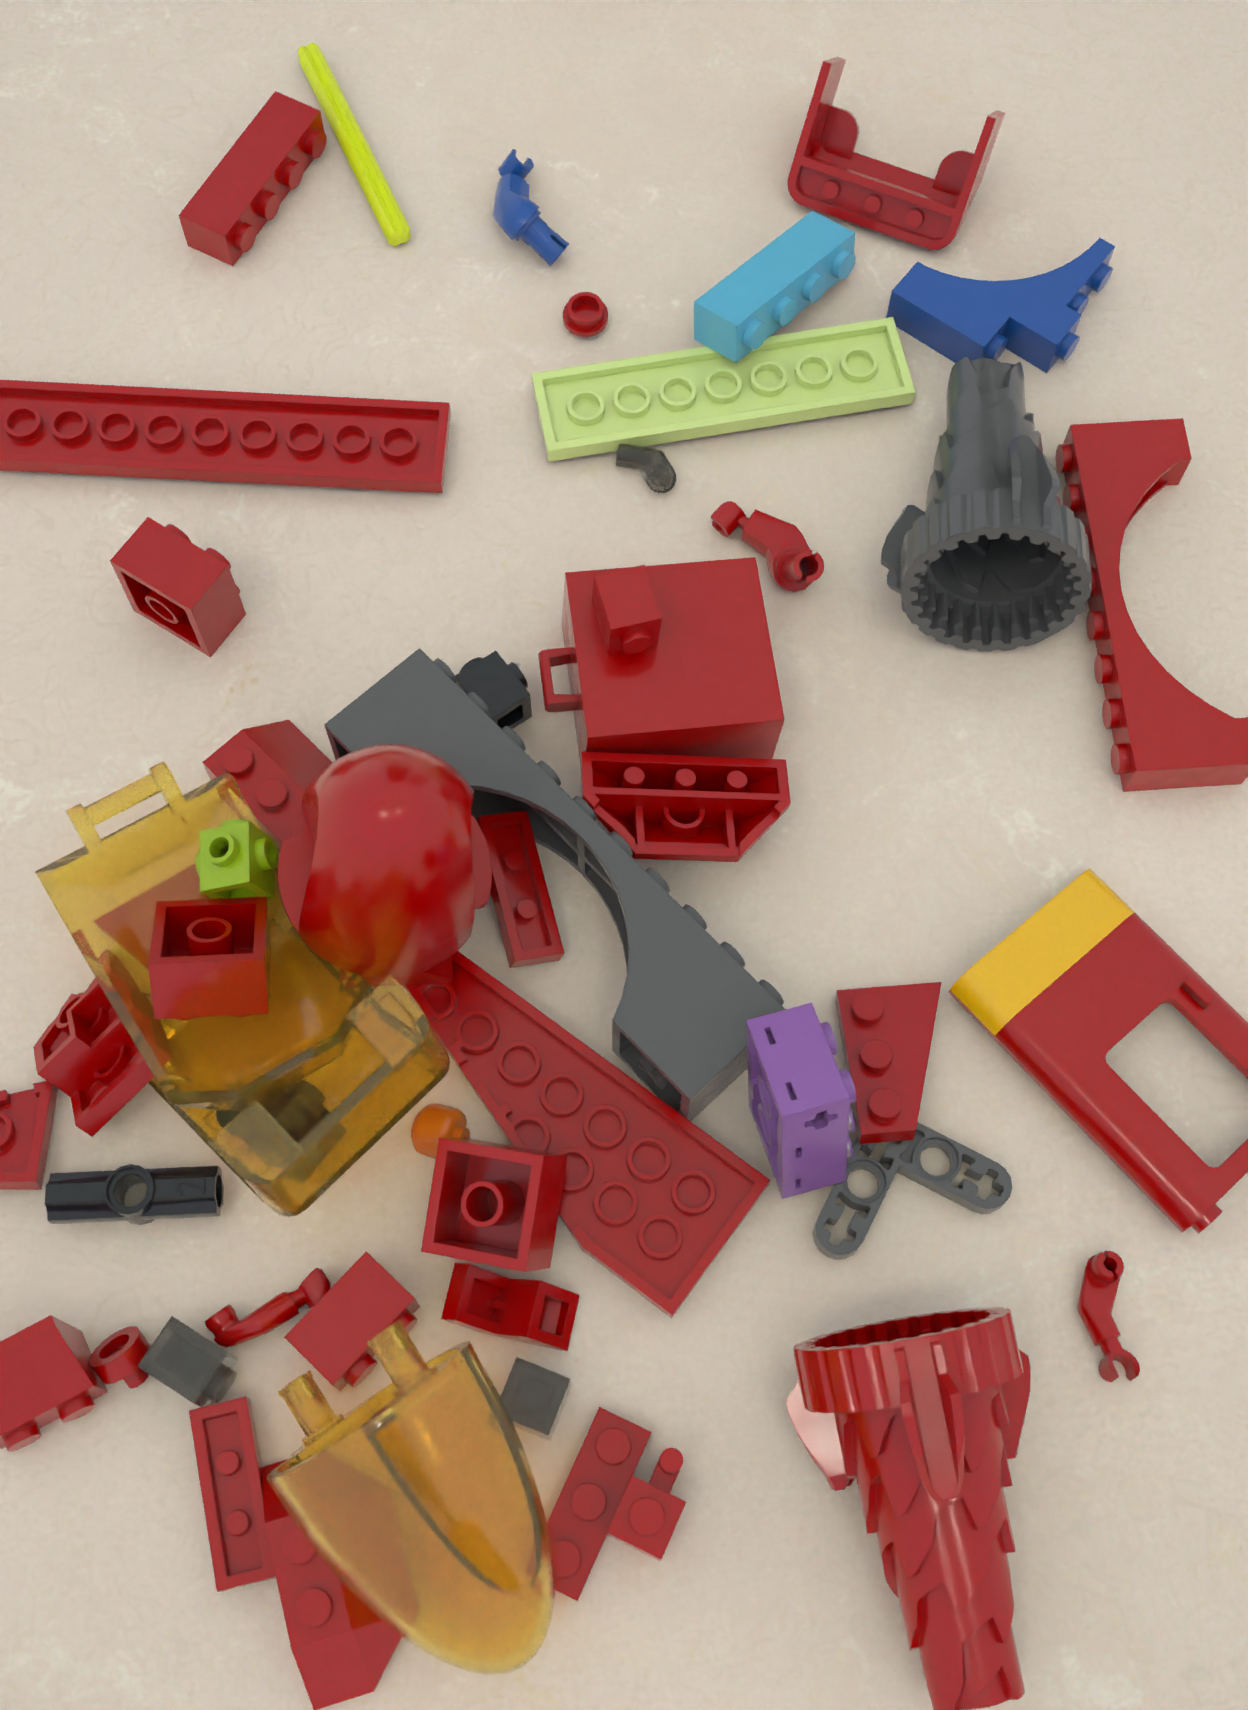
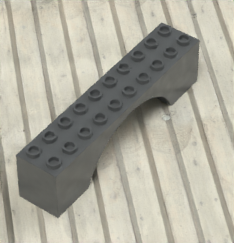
[324,648,786,1121]

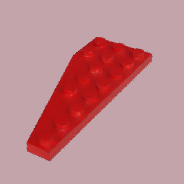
[403,951,771,1319]

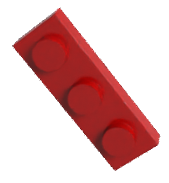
[476,810,565,968]
[189,1396,276,1592]
[524,1407,652,1601]

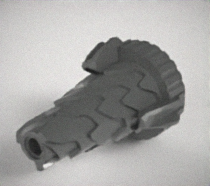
[881,357,1092,651]

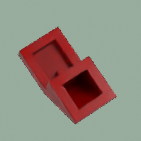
[441,1263,580,1351]

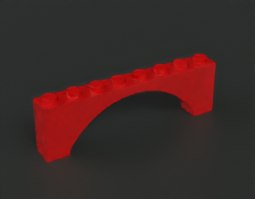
[1056,418,1248,792]

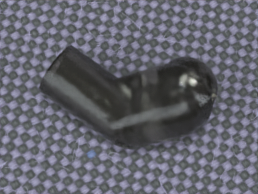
[616,444,676,493]

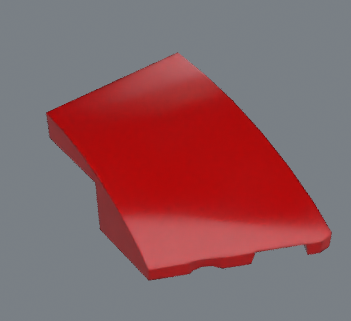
[33,951,170,1137]

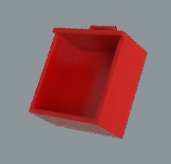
[538,557,785,759]

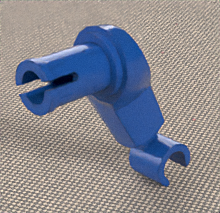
[493,149,569,267]

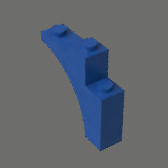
[886,238,1115,374]

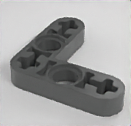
[813,1122,1012,1260]

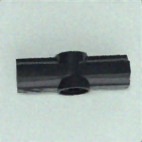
[45,1164,224,1225]

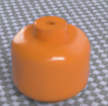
[411,1103,470,1159]

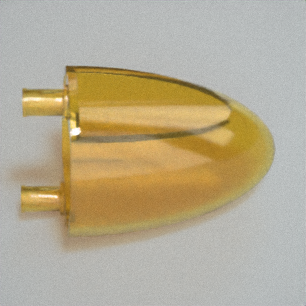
[266,1319,555,1675]

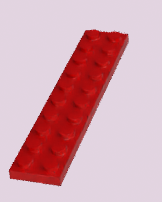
[0,380,451,493]

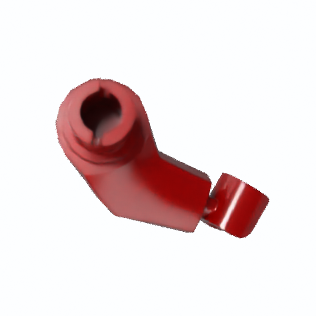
[711,501,824,592]

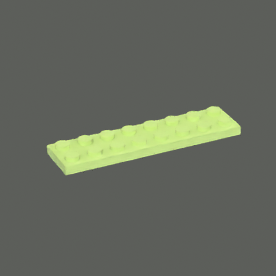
[532,317,916,462]

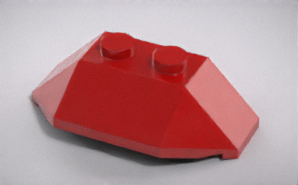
[580,752,791,862]
[262,1450,415,1710]

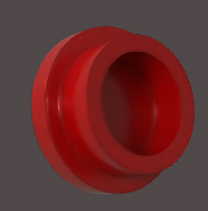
[563,292,608,337]

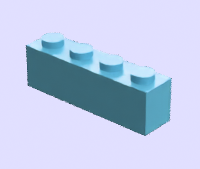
[694,211,856,363]

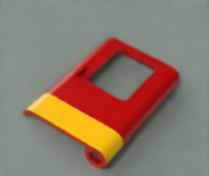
[949,868,1248,1234]

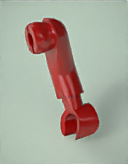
[1077,1251,1140,1382]
[205,1268,331,1348]

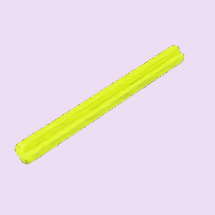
[297,42,411,246]

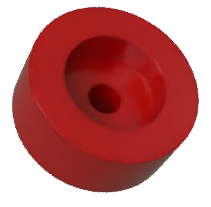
[89,1326,152,1389]

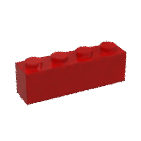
[178,91,327,266]

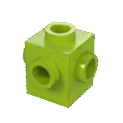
[195,819,279,900]

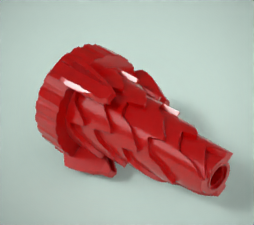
[786,1307,1031,1710]

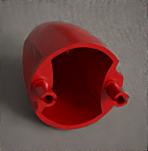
[278,744,492,978]

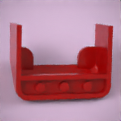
[787,57,1005,250]

